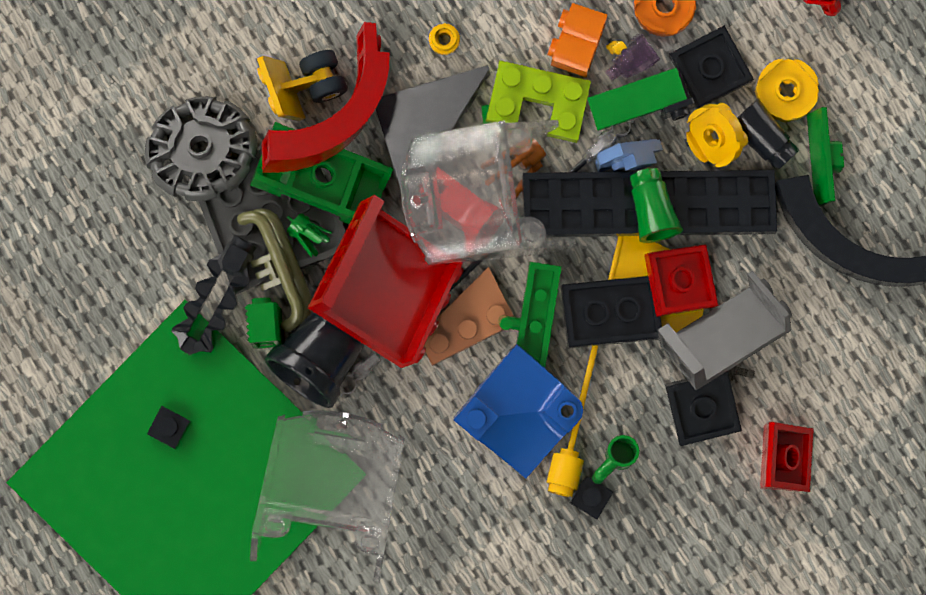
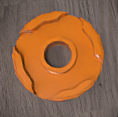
[634,0,696,37]

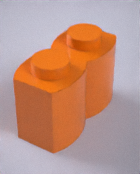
[547,3,608,77]

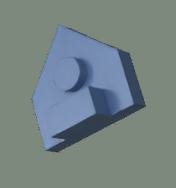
[595,139,663,172]

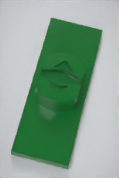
[587,67,687,131]
[806,107,844,207]

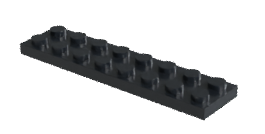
[522,170,777,238]

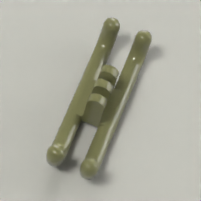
[237,208,312,332]

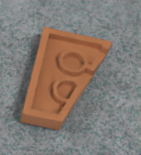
[424,267,514,366]

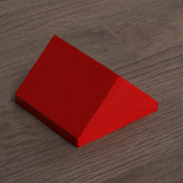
[760,422,814,492]

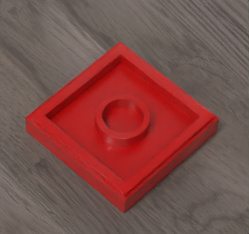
[644,244,719,317]

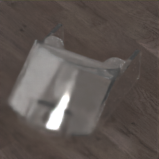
[401,120,576,265]
[250,410,405,583]

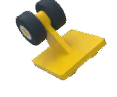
[257,50,348,121]

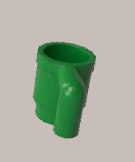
[592,435,640,484]

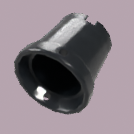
[265,311,364,408]

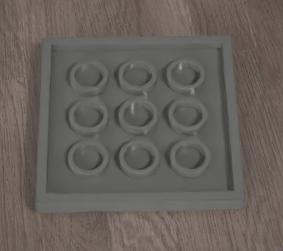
[189,149,346,294]

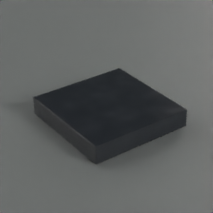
[669,25,754,109]
[665,371,742,446]

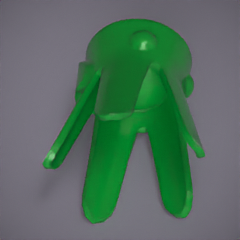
[286,213,333,257]

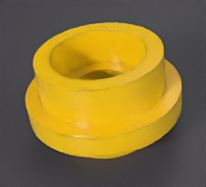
[429,23,460,55]

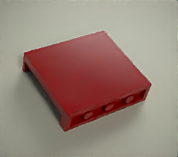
[308,195,466,368]

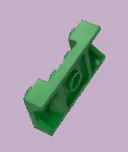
[250,122,393,224]

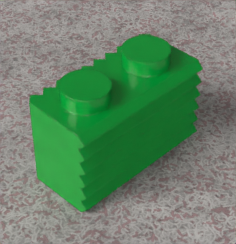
[245,297,284,349]

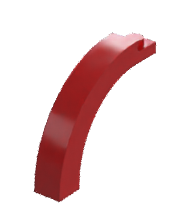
[262,22,390,173]

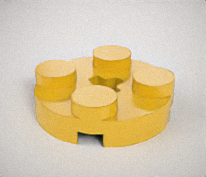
[755,58,819,123]
[686,103,748,167]

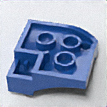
[453,343,583,479]

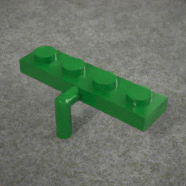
[498,261,562,367]

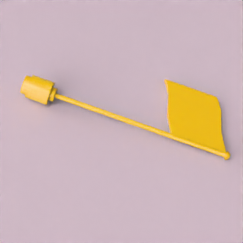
[546,236,704,497]

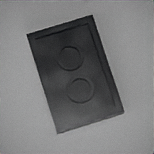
[560,276,662,349]

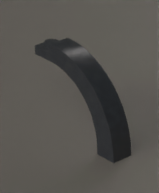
[775,175,926,287]

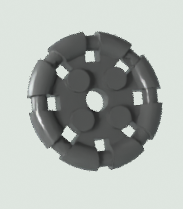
[145,96,257,201]

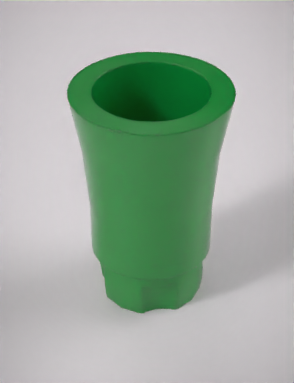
[630,168,683,243]

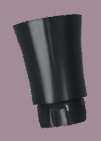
[737,98,799,170]

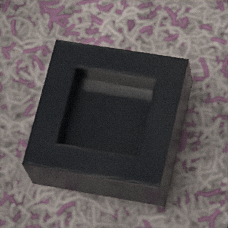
[147,406,191,449]
[570,476,613,520]

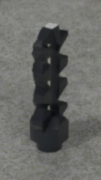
[171,235,257,355]

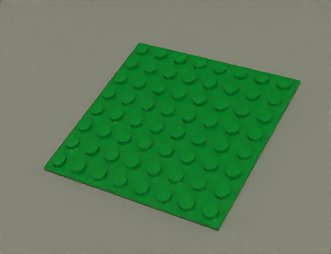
[6,300,367,595]

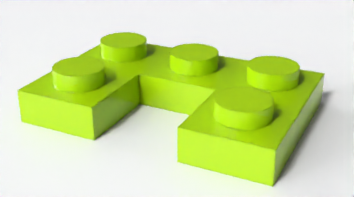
[486,60,591,143]

